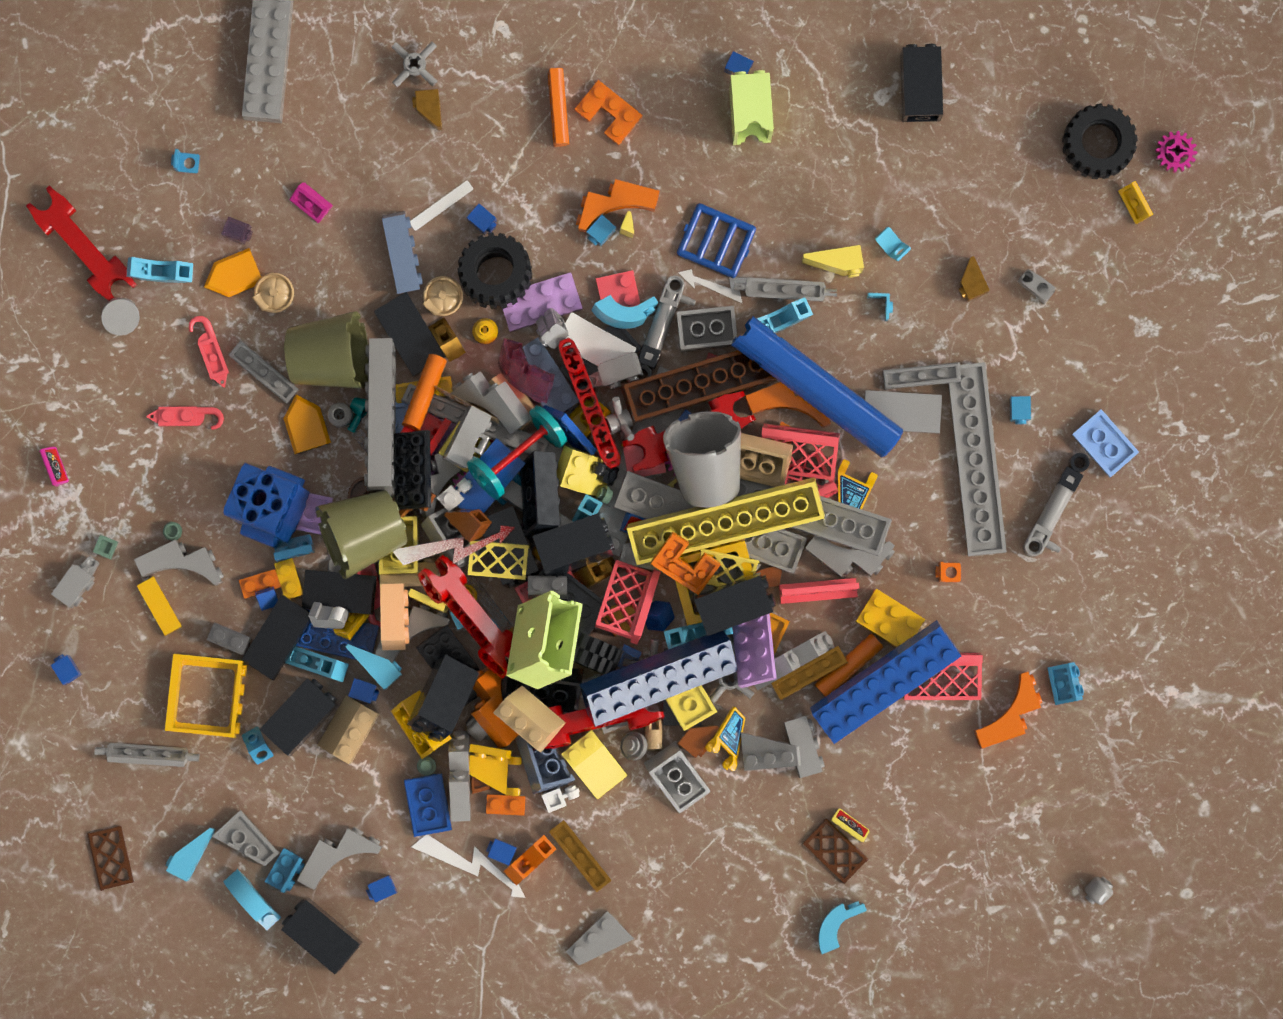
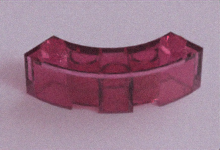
[498,338,555,403]

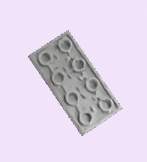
[865,390,942,434]

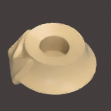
[252,273,294,313]
[422,276,463,316]

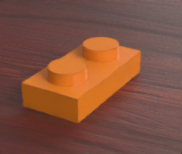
[239,569,281,599]
[486,794,526,816]

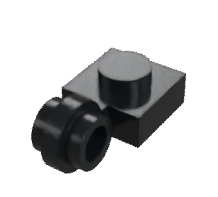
[592,462,620,486]

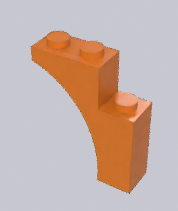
[576,179,660,233]
[745,382,831,428]
[471,661,519,749]
[974,672,1043,749]

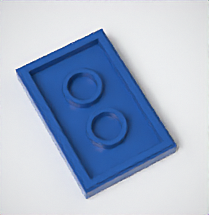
[542,405,597,455]
[404,773,452,837]

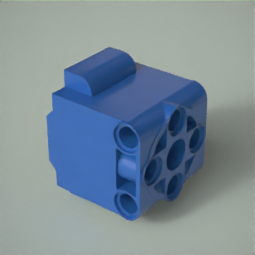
[223,463,310,549]

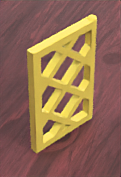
[468,541,529,580]
[699,549,759,587]

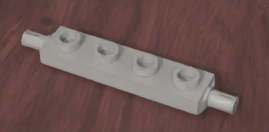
[734,277,837,302]
[94,743,200,767]

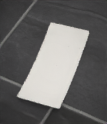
[563,313,636,366]

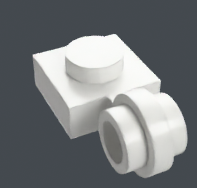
[437,478,473,511]
[541,785,580,813]

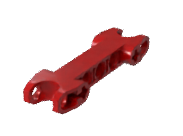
[26,185,137,301]
[559,338,621,469]
[621,391,756,472]
[418,555,513,679]
[534,706,664,749]

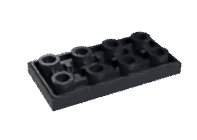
[374,292,446,377]
[394,430,431,511]
[302,570,377,615]
[242,595,310,680]
[416,625,480,707]

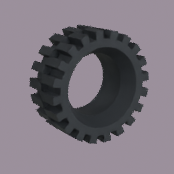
[559,631,624,675]

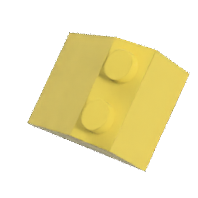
[802,245,864,278]
[556,445,615,496]
[379,516,419,575]
[562,730,628,799]

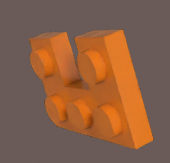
[575,80,643,146]
[651,532,721,595]

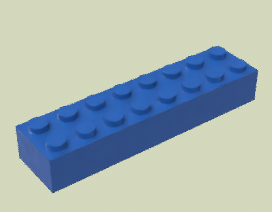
[810,620,962,744]

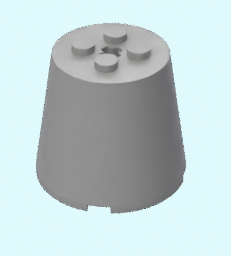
[663,411,741,508]

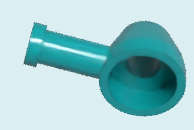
[347,397,367,434]

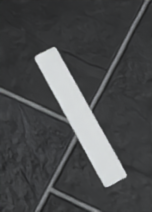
[410,181,473,231]

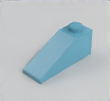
[345,644,402,690]
[285,646,349,682]
[165,828,216,882]

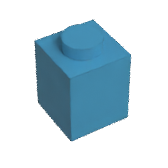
[587,215,616,246]
[1009,396,1031,425]

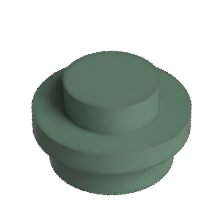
[596,485,613,504]
[163,522,182,541]
[417,756,436,776]

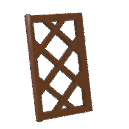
[803,819,869,884]
[87,826,134,891]

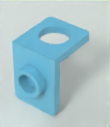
[875,227,911,261]
[867,293,893,321]

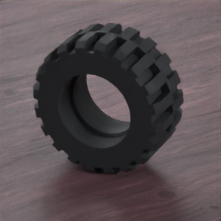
[1062,103,1138,179]
[457,232,532,309]

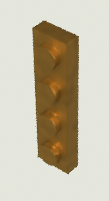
[771,646,848,700]
[549,820,612,892]

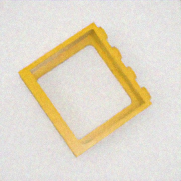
[675,539,753,626]
[165,654,247,738]

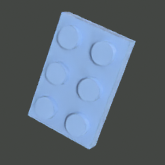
[1072,409,1139,478]

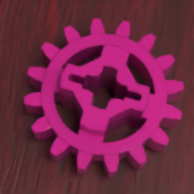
[1155,131,1198,173]

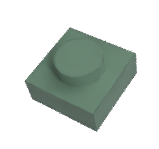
[93,534,119,560]

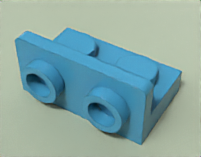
[274,534,315,562]
[1047,662,1084,705]
[265,848,305,893]

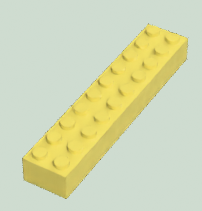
[627,477,825,565]

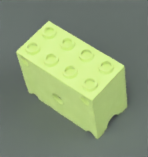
[729,70,774,145]
[506,591,582,689]

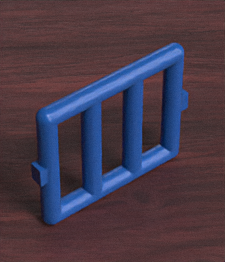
[677,203,756,278]

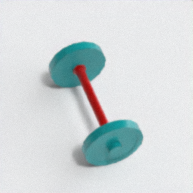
[467,405,567,500]

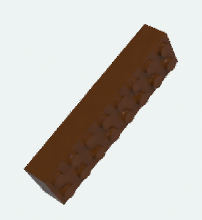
[621,350,777,424]

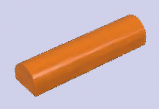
[547,68,569,147]
[402,354,447,431]
[814,634,884,697]

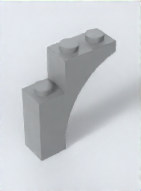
[448,371,532,434]
[418,453,461,517]
[805,536,895,577]
[134,540,224,586]
[375,604,450,662]
[755,631,835,691]
[449,730,471,822]
[297,827,383,890]

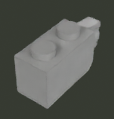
[589,352,643,389]
[51,556,99,608]

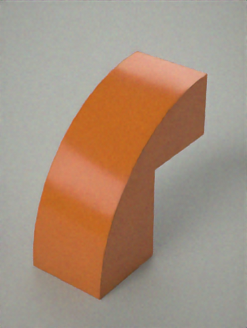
[504,835,557,886]

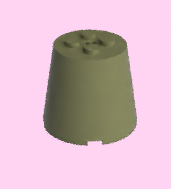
[284,311,368,389]
[315,490,407,579]

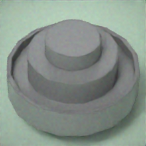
[620,732,648,761]

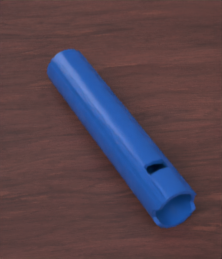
[731,316,903,458]

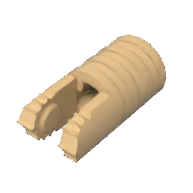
[645,719,662,751]

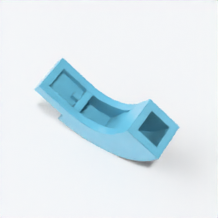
[664,622,734,650]

